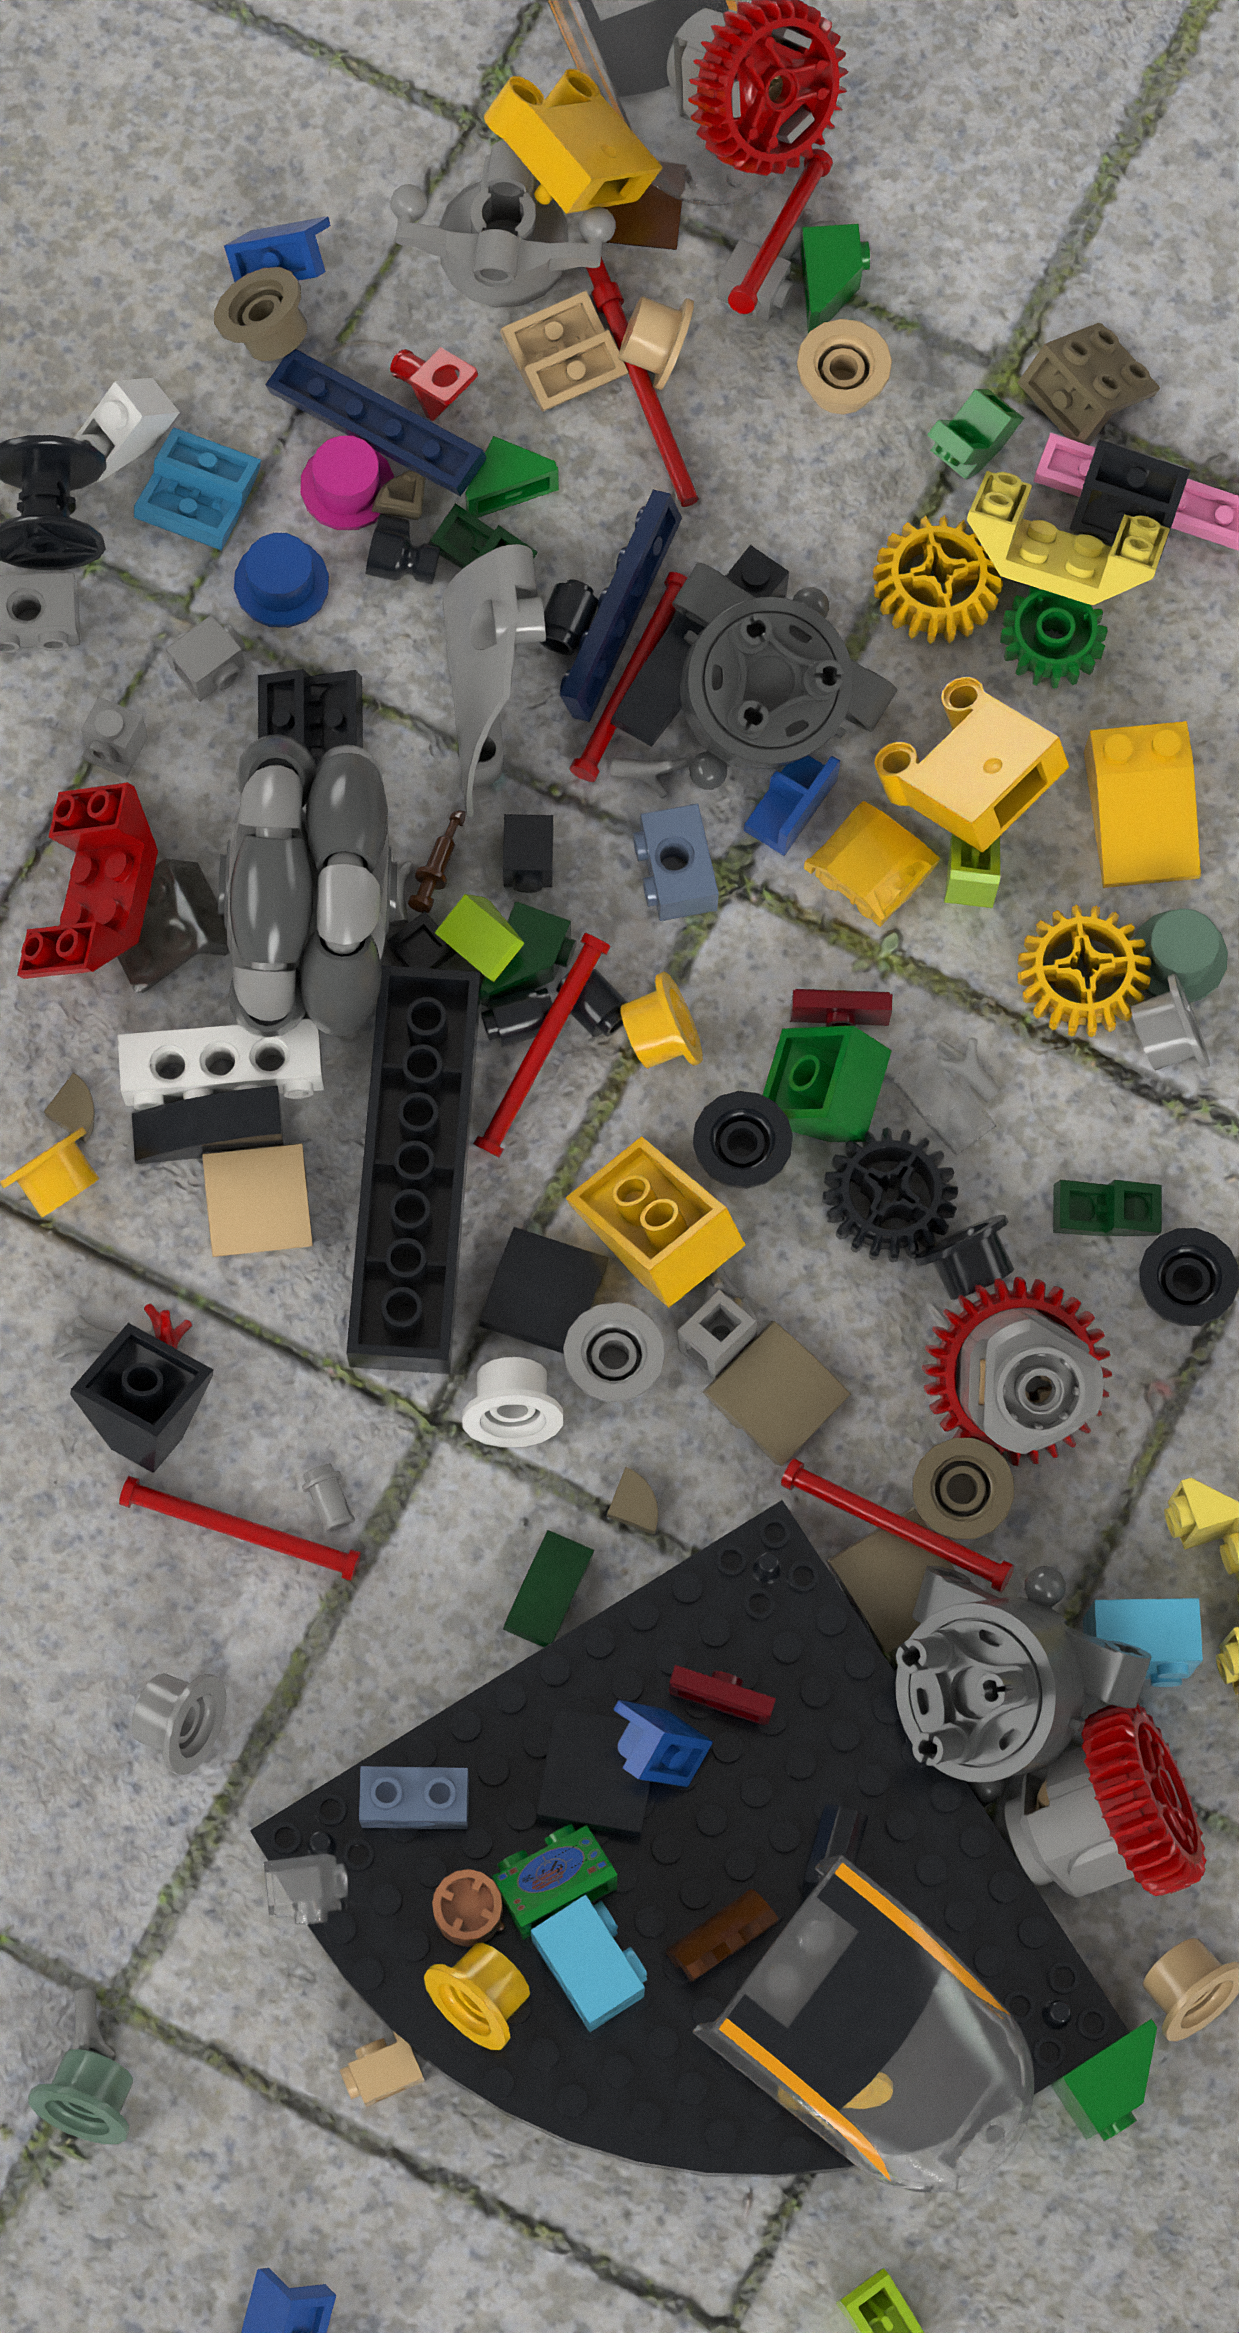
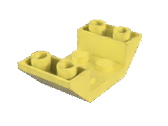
[967,471,1170,605]
[1164,1478,1239,1695]

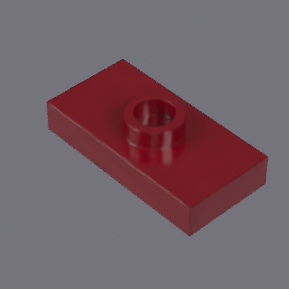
[790,989,893,1027]
[669,1665,776,1726]

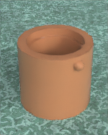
[432,1869,505,1947]

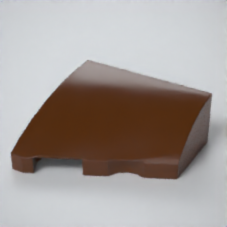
[664,1889,779,1982]

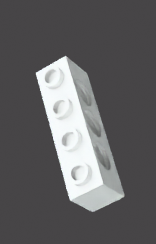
[117,1019,324,1111]

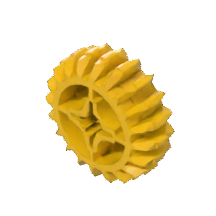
[872,515,1003,644]
[1017,904,1151,1038]

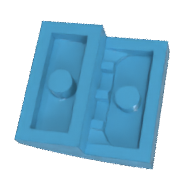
[134,427,261,551]

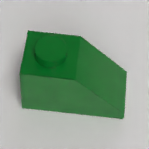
[800,224,870,333]

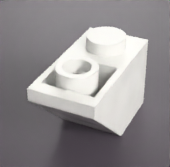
[74,378,180,483]

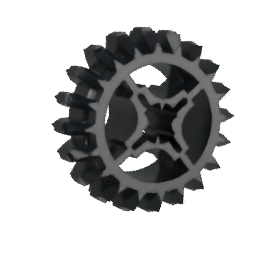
[822,1127,958,1263]

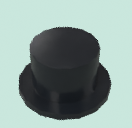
[693,1091,793,1189]
[914,1215,1014,1300]
[1138,1228,1239,1326]

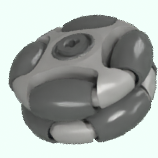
[218,734,397,1038]

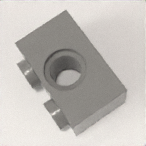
[0,572,80,653]

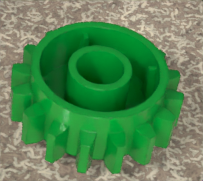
[1000,586,1108,689]

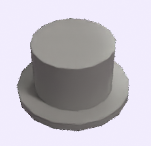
[1131,974,1210,1071]
[563,1302,665,1403]
[132,1673,227,1775]

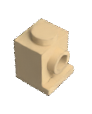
[339,2031,425,2107]

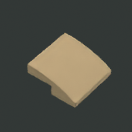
[499,290,629,412]
[202,1143,313,1257]

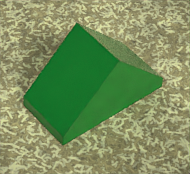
[465,436,559,518]

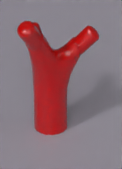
[144,1304,192,1349]

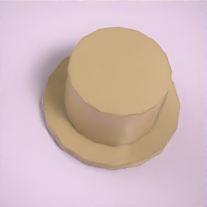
[618,296,694,390]
[797,319,892,415]
[1143,1938,1239,2042]

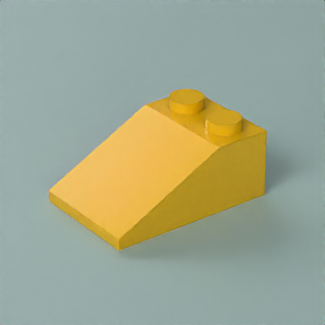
[1083,721,1201,888]
[565,1136,746,1308]

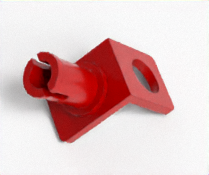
[390,347,478,421]

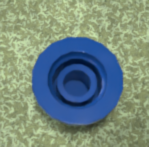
[234,533,329,628]

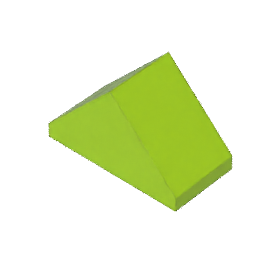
[944,833,1000,908]
[435,894,524,982]
[836,2268,924,2333]

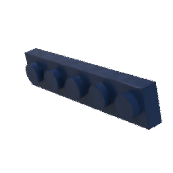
[265,349,487,497]
[560,489,682,722]

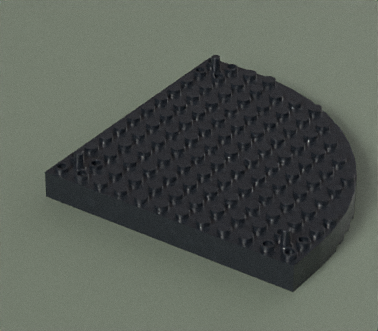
[250,1500,1130,2178]

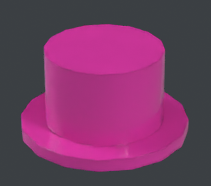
[300,436,394,530]

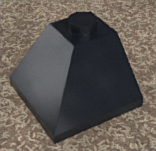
[70,1322,214,1473]

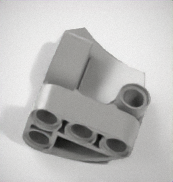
[442,545,546,817]

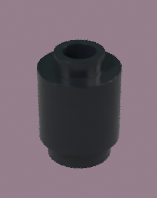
[540,579,599,655]
[556,969,628,1037]
[481,987,553,1047]

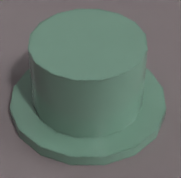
[1133,909,1228,1003]
[28,2049,133,2144]

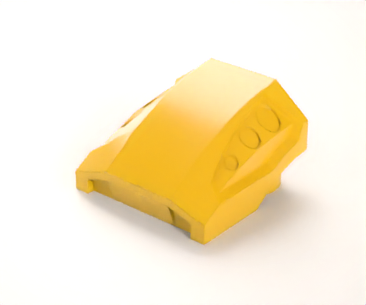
[804,801,940,927]

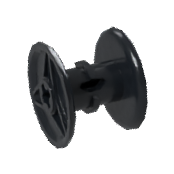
[0,435,107,570]

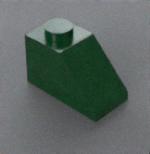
[480,901,577,1007]

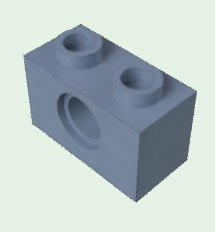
[633,803,719,921]
[359,1766,469,1829]

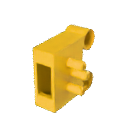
[484,68,663,214]
[874,677,1069,853]

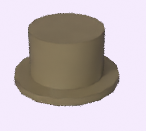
[214,267,307,361]
[912,1438,1014,1539]

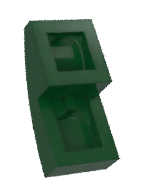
[428,503,538,569]
[1053,1179,1162,1237]
[503,1530,595,1647]

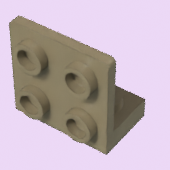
[1017,323,1160,445]

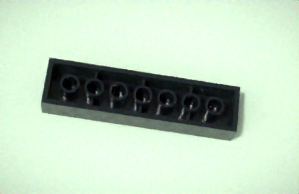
[346,965,481,1374]

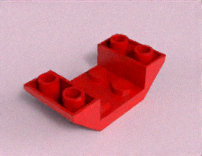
[17,782,158,979]

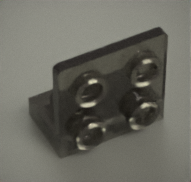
[117,858,230,993]

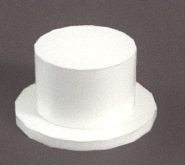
[462,1357,563,1448]

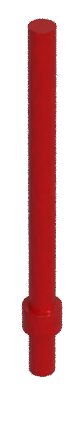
[586,256,699,507]

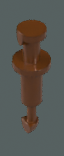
[408,810,466,913]

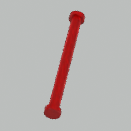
[728,149,833,314]
[569,572,688,782]
[473,933,611,1158]
[781,1458,1014,1593]
[119,1476,361,1582]

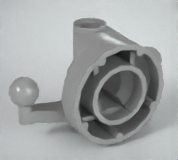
[390,141,616,308]

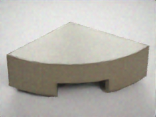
[372,470,426,521]
[44,1072,95,1144]
[607,1467,658,1535]

